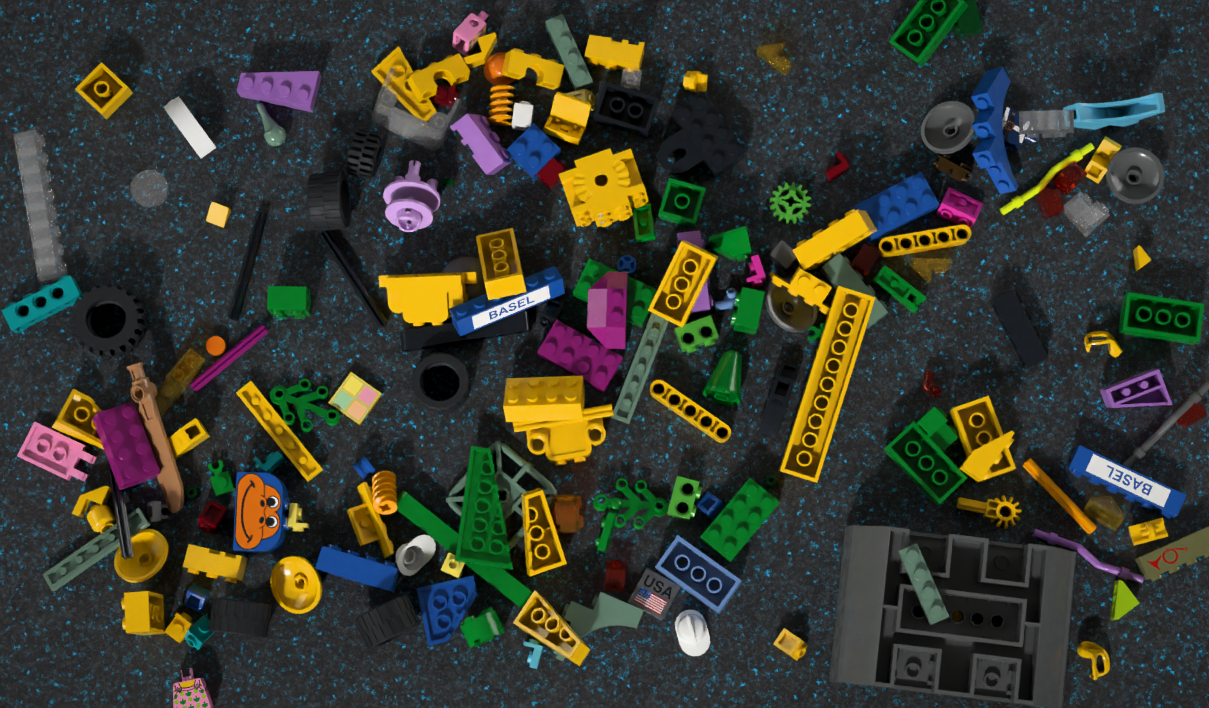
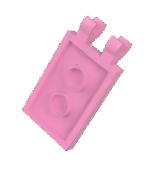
[17,421,97,482]

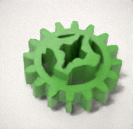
[770,182,811,224]

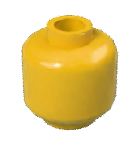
[86,504,116,533]

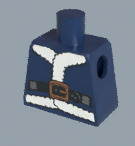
[1002,105,1038,149]

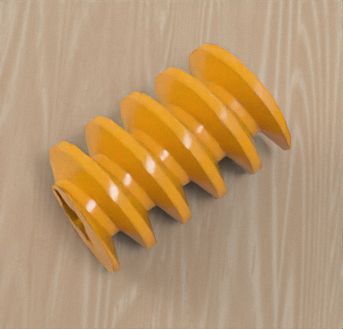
[488,85,514,126]
[372,471,397,515]

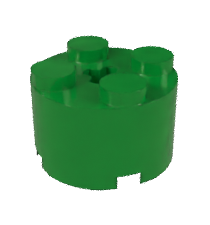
[460,607,505,649]

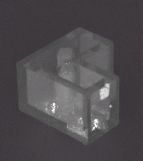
[1019,110,1074,138]
[1060,191,1110,237]

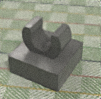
[147,501,169,522]

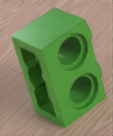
[674,315,719,353]
[667,476,702,521]

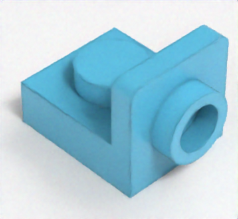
[523,639,544,669]

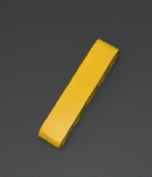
[877,225,971,257]
[650,380,731,443]

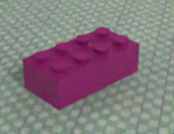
[537,320,623,393]
[93,402,161,490]

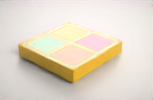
[328,372,382,425]

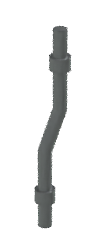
[1123,381,1209,468]

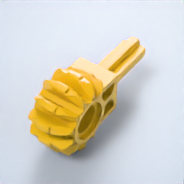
[956,495,1022,529]

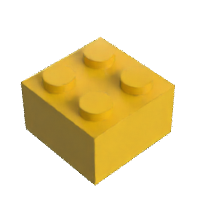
[75,62,133,120]

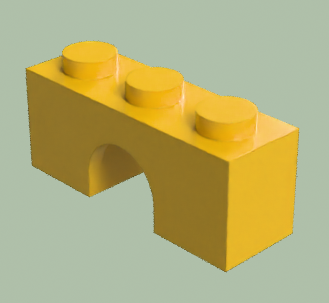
[501,48,564,90]
[408,53,470,102]

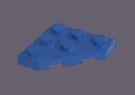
[416,576,478,646]

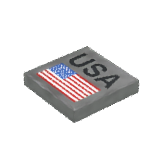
[628,568,681,621]

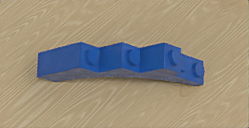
[971,67,1019,194]

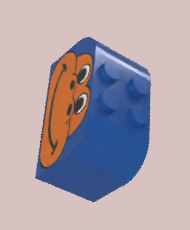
[233,472,291,554]

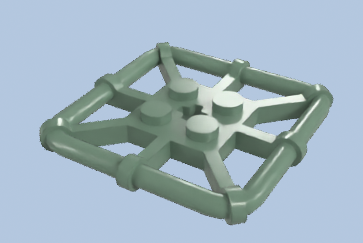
[446,441,558,549]

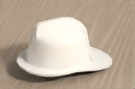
[395,535,436,576]
[675,610,710,656]

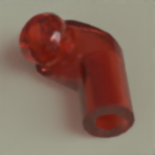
[923,370,942,398]

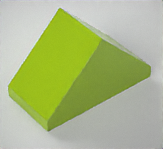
[1110,580,1139,620]

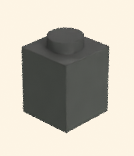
[768,240,797,272]

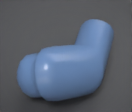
[713,288,737,311]

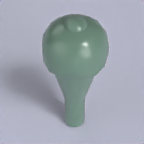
[256,103,286,146]

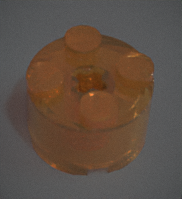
[552,493,584,534]

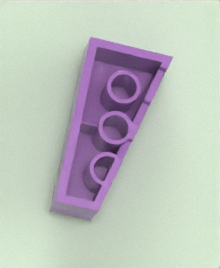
[237,71,322,113]
[676,230,713,315]

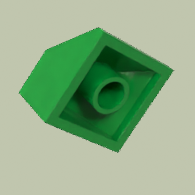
[708,226,751,261]

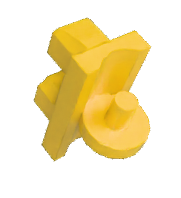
[1128,518,1168,546]

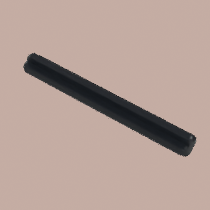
[108,469,134,559]

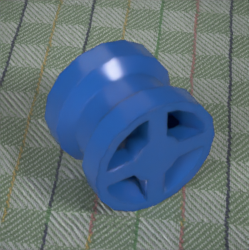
[617,255,636,276]
[352,455,376,480]

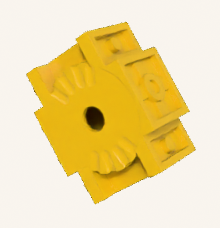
[559,148,649,227]

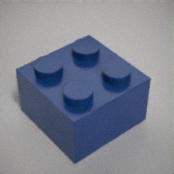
[507,123,561,181]

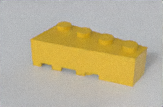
[521,488,567,576]
[513,590,590,666]

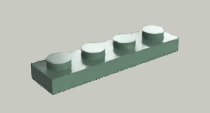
[898,543,949,625]

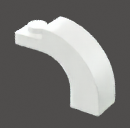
[163,96,216,158]

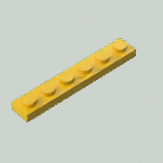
[236,381,323,482]

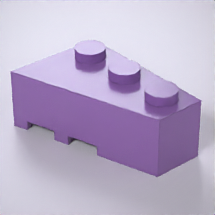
[450,114,511,175]
[1099,369,1173,408]

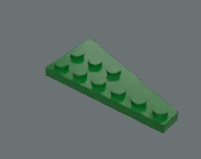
[454,446,513,570]

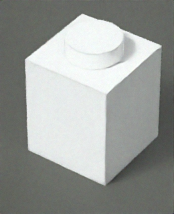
[512,101,534,131]

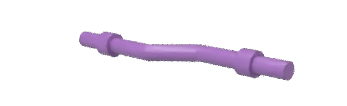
[1033,529,1144,583]

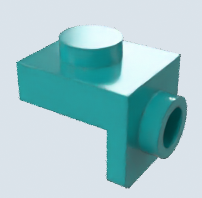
[185,615,215,650]

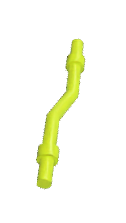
[999,142,1095,215]

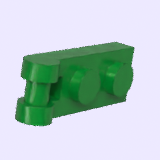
[872,265,926,313]

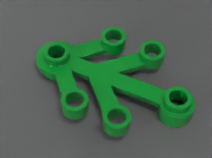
[270,379,340,432]
[593,478,669,530]

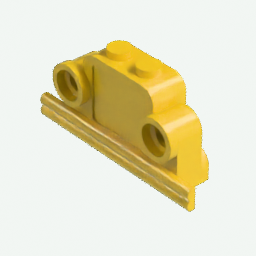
[379,272,477,326]
[513,404,614,466]

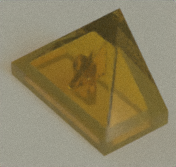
[1082,496,1125,531]

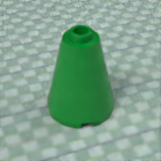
[703,350,742,406]

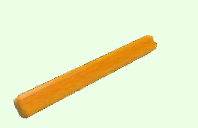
[1023,458,1097,534]

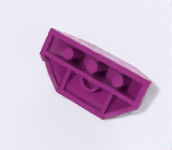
[587,272,628,349]

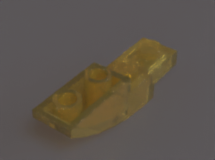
[155,348,205,417]

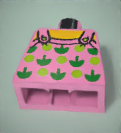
[452,11,490,57]
[173,668,214,708]

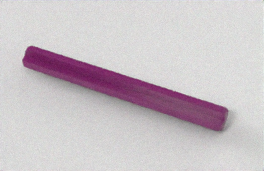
[190,324,269,391]

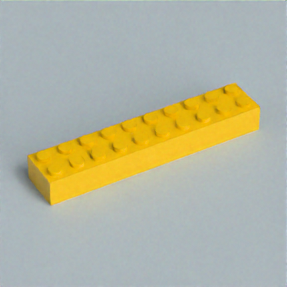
[779,286,876,483]

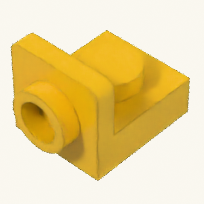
[164,612,194,643]
[773,628,807,661]

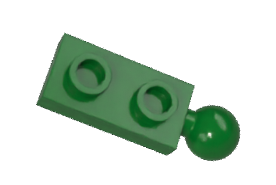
[632,195,656,243]
[596,497,622,553]

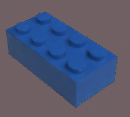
[853,172,940,243]
[315,544,400,593]

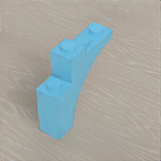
[1063,93,1165,130]

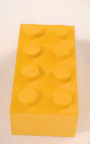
[792,209,877,270]
[476,228,526,300]
[648,240,718,328]
[503,376,585,422]
[949,396,1016,483]
[121,591,165,636]

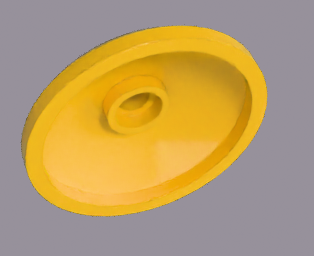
[114,529,168,583]
[270,556,322,614]

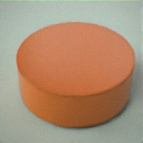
[206,336,226,356]

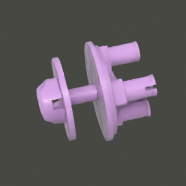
[383,160,441,232]

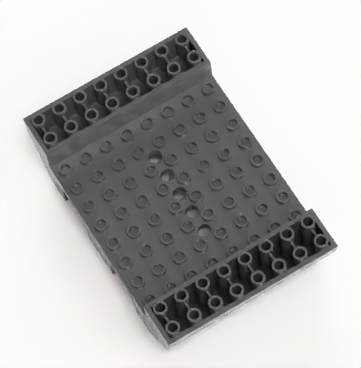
[829,525,1077,708]

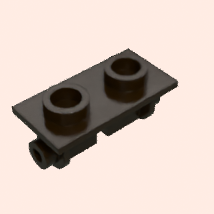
[932,153,972,183]

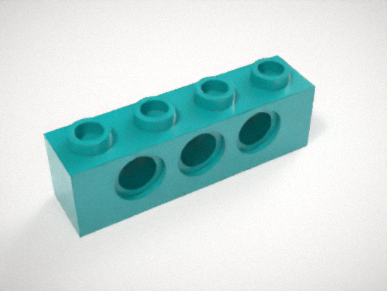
[1,275,83,333]

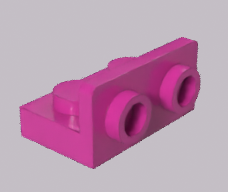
[936,187,983,230]
[746,255,766,289]

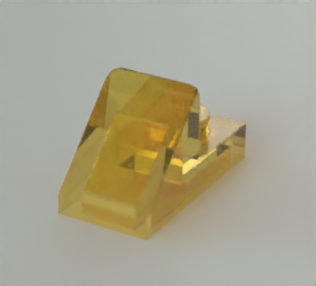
[756,43,792,76]
[910,258,951,284]

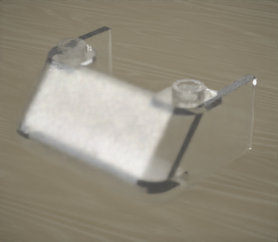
[372,67,462,150]

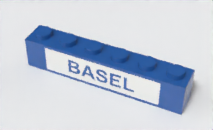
[450,266,565,336]
[1067,445,1186,519]

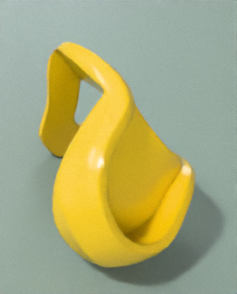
[1084,331,1123,358]
[1077,641,1110,680]

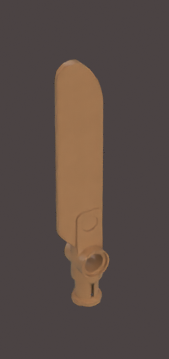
[127,362,184,513]

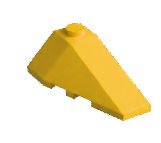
[52,389,104,449]

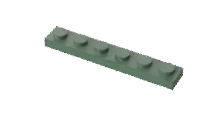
[611,313,669,424]
[42,508,151,591]

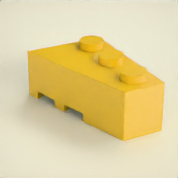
[584,35,645,75]
[183,544,248,583]

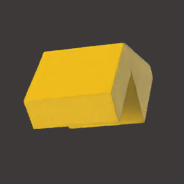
[464,32,497,69]
[1082,136,1122,184]
[72,486,112,518]

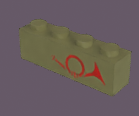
[1135,526,1209,582]

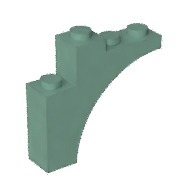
[554,592,644,662]

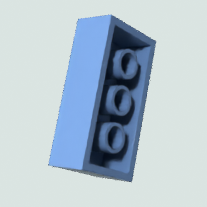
[655,535,742,614]

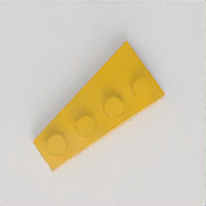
[371,46,437,126]

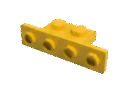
[769,267,832,315]
[347,482,394,558]

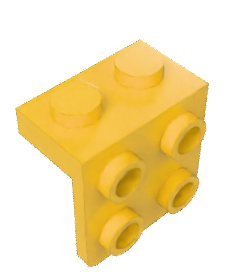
[543,92,592,145]

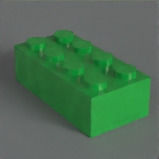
[889,0,968,67]
[573,258,658,328]
[1118,292,1204,345]
[883,421,967,506]
[700,478,780,563]

